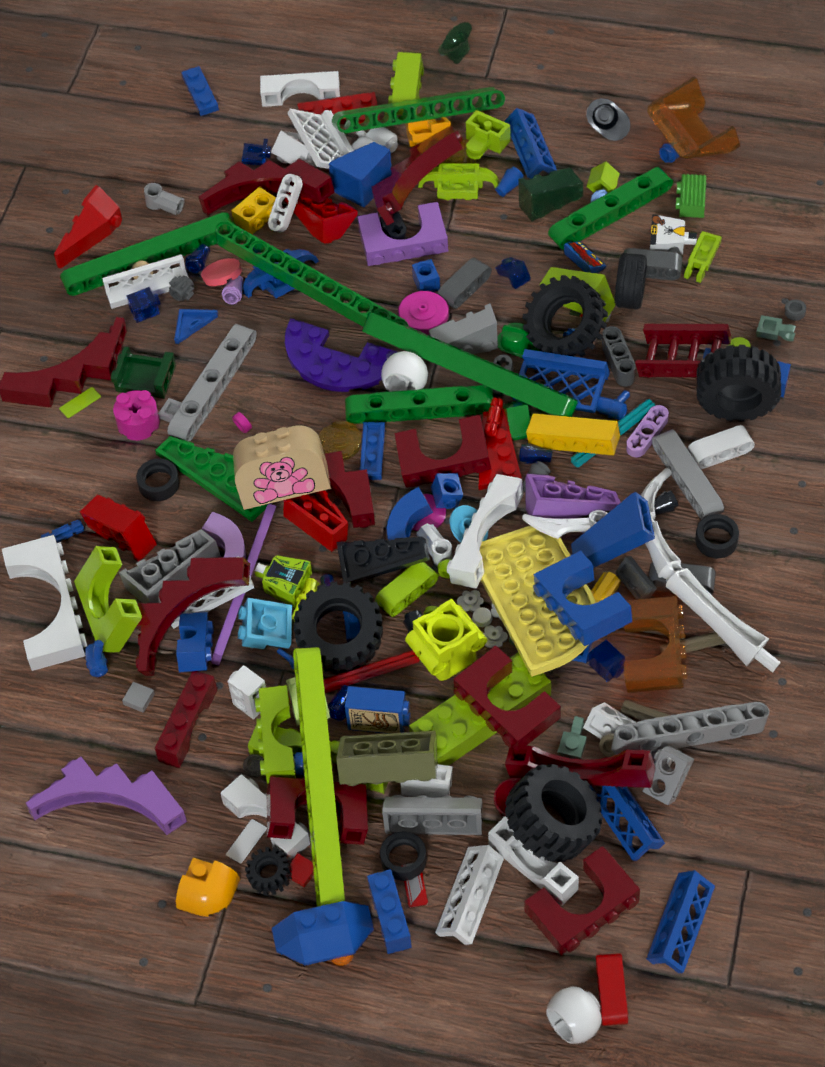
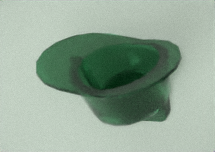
[438,22,472,64]

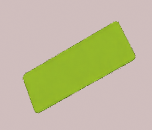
[59,387,101,418]

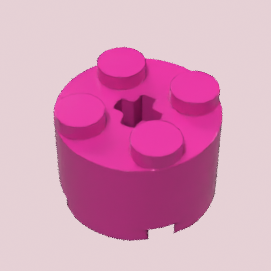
[113,390,160,441]

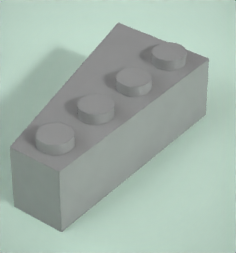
[119,529,221,603]

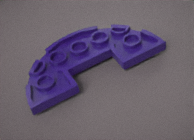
[285,319,397,392]

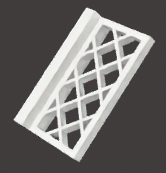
[287,109,354,169]

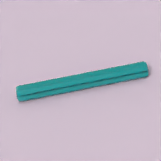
[571,399,655,468]

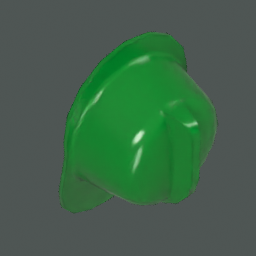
[497,322,540,358]

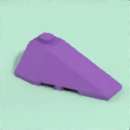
[526,474,621,519]

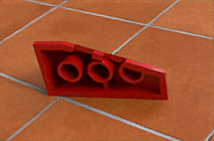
[54,185,122,269]

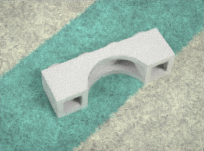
[260,71,340,107]
[221,774,310,863]
[488,817,579,906]

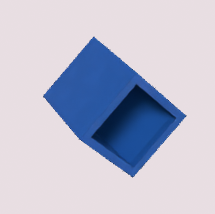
[329,142,392,208]

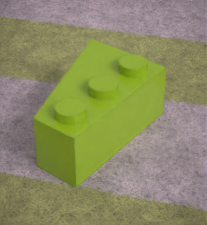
[388,52,424,115]

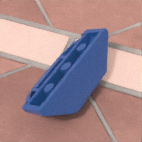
[272,901,374,966]

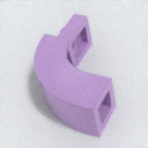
[202,512,246,590]

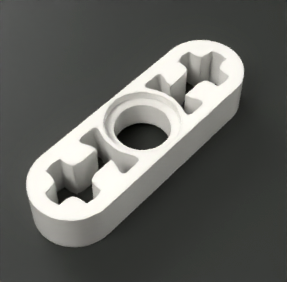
[268,174,303,232]

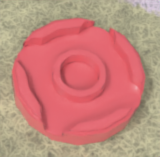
[201,258,242,286]

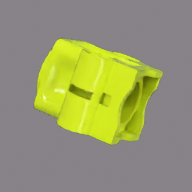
[405,598,487,681]

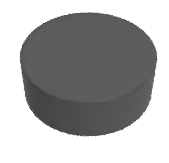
[784,299,806,321]

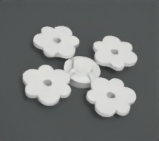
[457,590,508,648]

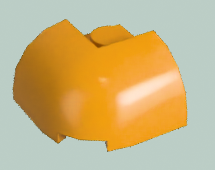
[405,117,451,147]
[176,858,240,917]

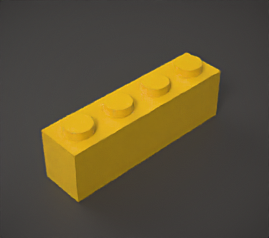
[526,414,620,455]

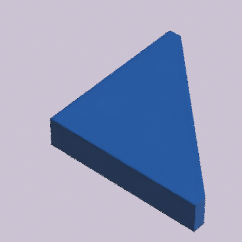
[174,309,218,344]

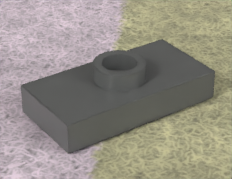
[615,556,657,605]

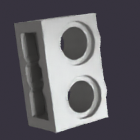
[642,746,694,805]

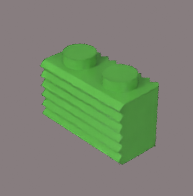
[676,174,706,218]

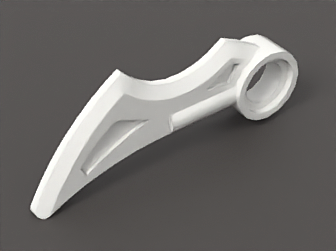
[522,510,608,539]

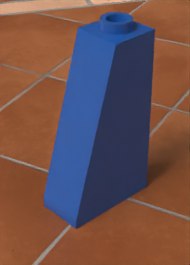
[571,492,655,568]

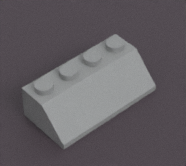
[382,795,483,835]

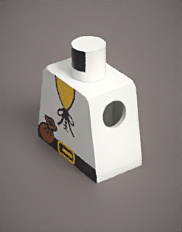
[650,215,697,256]

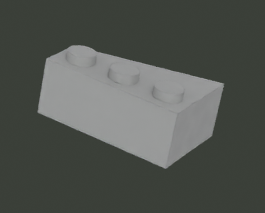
[429,303,498,354]

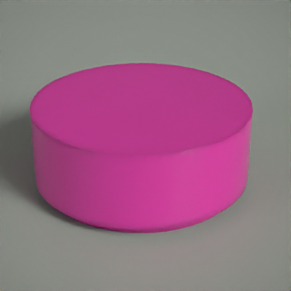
[232,412,252,433]

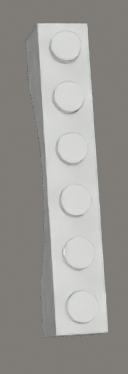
[447,474,524,588]

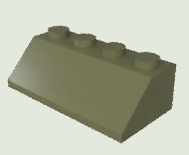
[336,731,437,786]

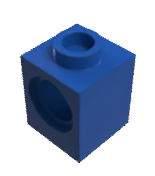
[412,259,440,292]
[431,473,463,509]

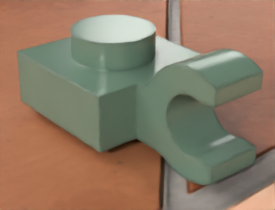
[756,315,796,341]
[557,716,587,759]

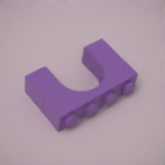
[358,202,448,266]

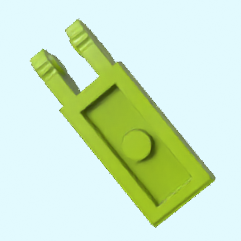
[684,231,722,283]

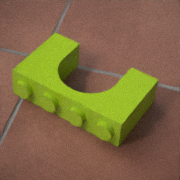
[74,546,142,652]

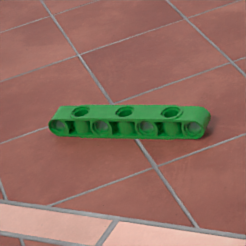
[548,167,673,249]
[345,385,494,424]

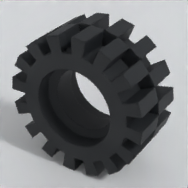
[245,847,292,896]

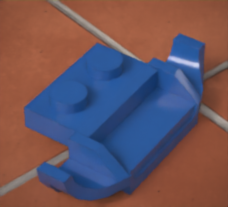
[243,249,319,298]

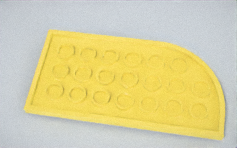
[480,525,596,677]

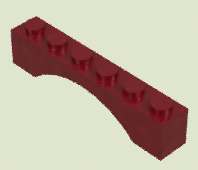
[505,746,656,788]

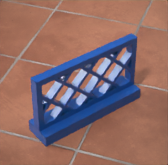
[512,349,610,413]

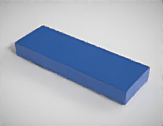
[360,422,385,480]

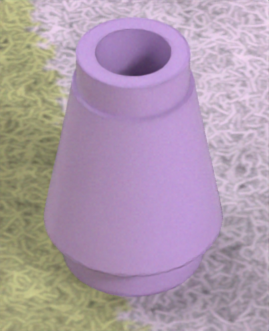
[222,275,243,304]

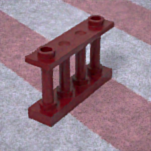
[635,324,732,378]

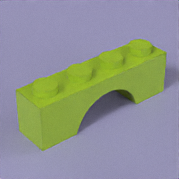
[255,685,296,784]

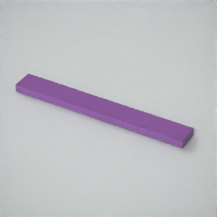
[211,504,276,666]

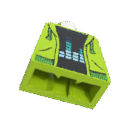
[255,556,312,608]

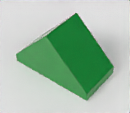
[502,401,530,441]

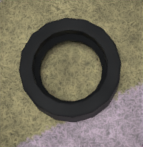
[136,458,180,502]
[695,514,739,559]
[380,831,427,881]

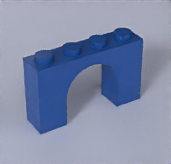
[533,551,632,646]

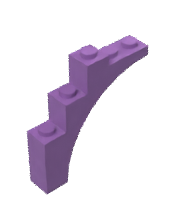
[26,757,187,835]

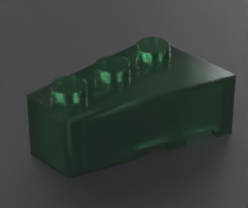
[518,168,583,221]

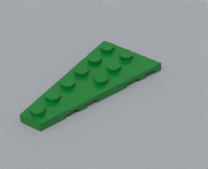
[155,436,272,522]

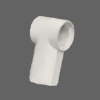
[417,523,453,567]

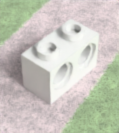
[228,665,266,719]

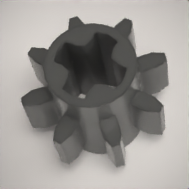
[169,276,194,301]

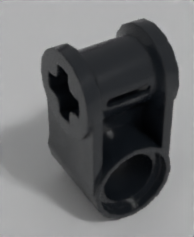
[379,211,408,240]

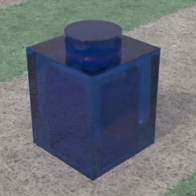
[588,639,625,682]

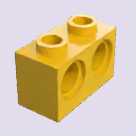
[231,187,276,234]

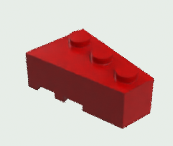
[283,490,348,552]
[80,494,157,562]

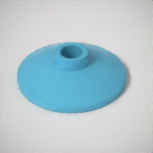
[449,505,488,543]

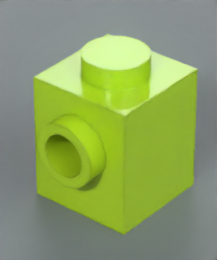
[586,161,620,193]

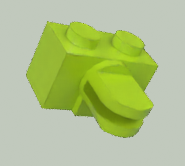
[466,110,510,159]

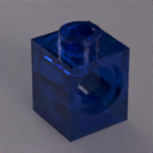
[126,287,161,323]

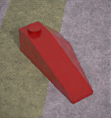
[284,194,358,244]

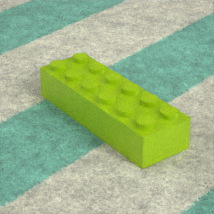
[409,652,551,766]

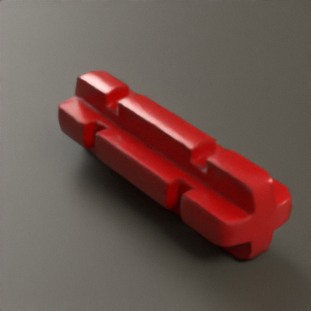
[484,398,503,437]

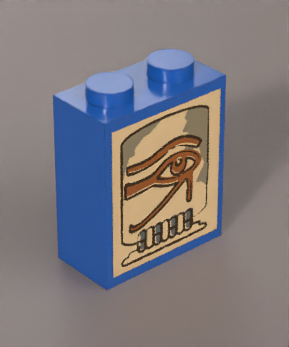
[345,686,411,734]

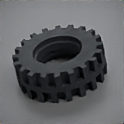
[522,275,608,357]

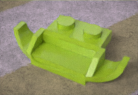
[418,163,499,200]

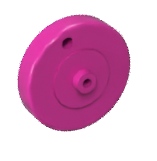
[398,291,449,335]

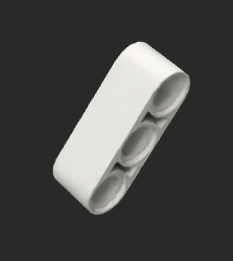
[687,425,755,469]

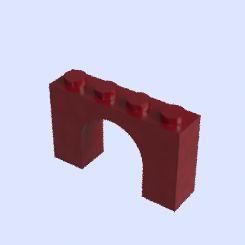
[394,415,491,488]
[453,646,561,752]
[267,776,368,845]
[524,846,640,955]

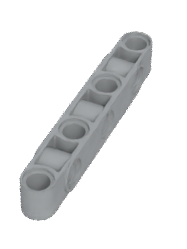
[168,324,257,442]
[611,702,770,754]

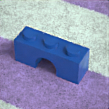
[176,612,214,672]
[367,869,412,954]

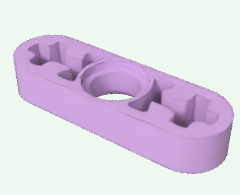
[626,405,669,458]

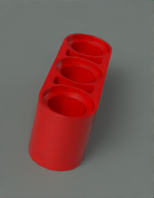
[596,953,628,1026]

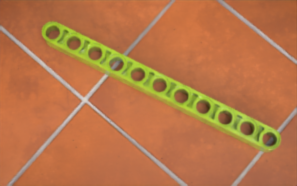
[293,647,345,907]

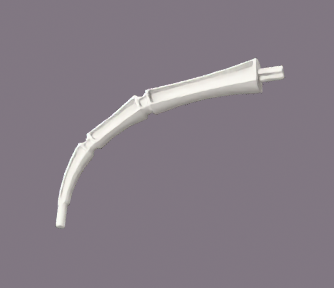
[641,468,781,672]

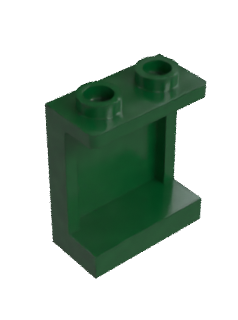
[111,346,176,399]

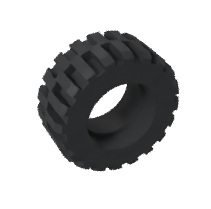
[697,345,781,422]
[294,581,383,674]
[505,764,602,862]

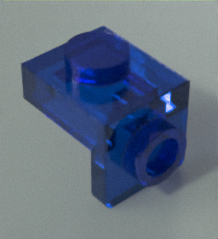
[242,138,272,166]
[495,257,531,289]

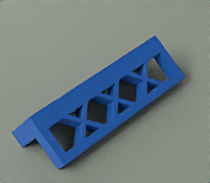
[504,108,557,179]
[589,785,665,861]
[646,870,715,973]

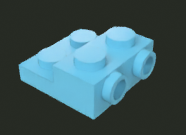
[238,598,292,650]

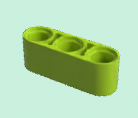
[375,562,439,617]

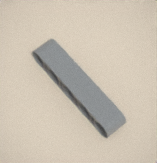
[652,429,724,520]

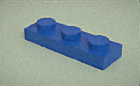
[181,66,219,116]

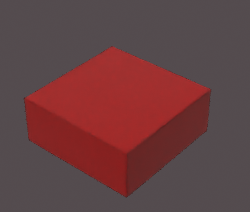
[290,853,314,888]

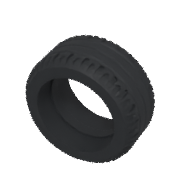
[615,253,647,310]

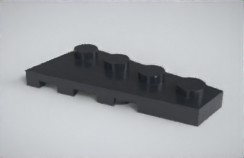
[337,537,430,584]

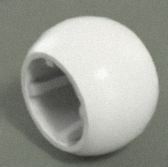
[381,351,428,392]
[546,987,602,1044]

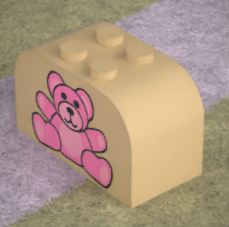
[233,426,331,510]

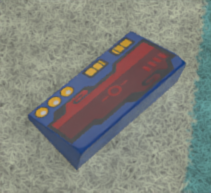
[564,241,606,274]

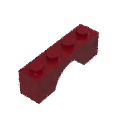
[155,671,218,768]

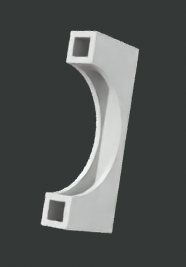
[2,535,87,671]

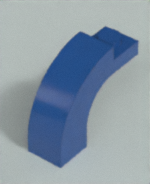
[387,487,433,540]

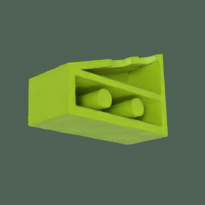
[539,267,615,322]

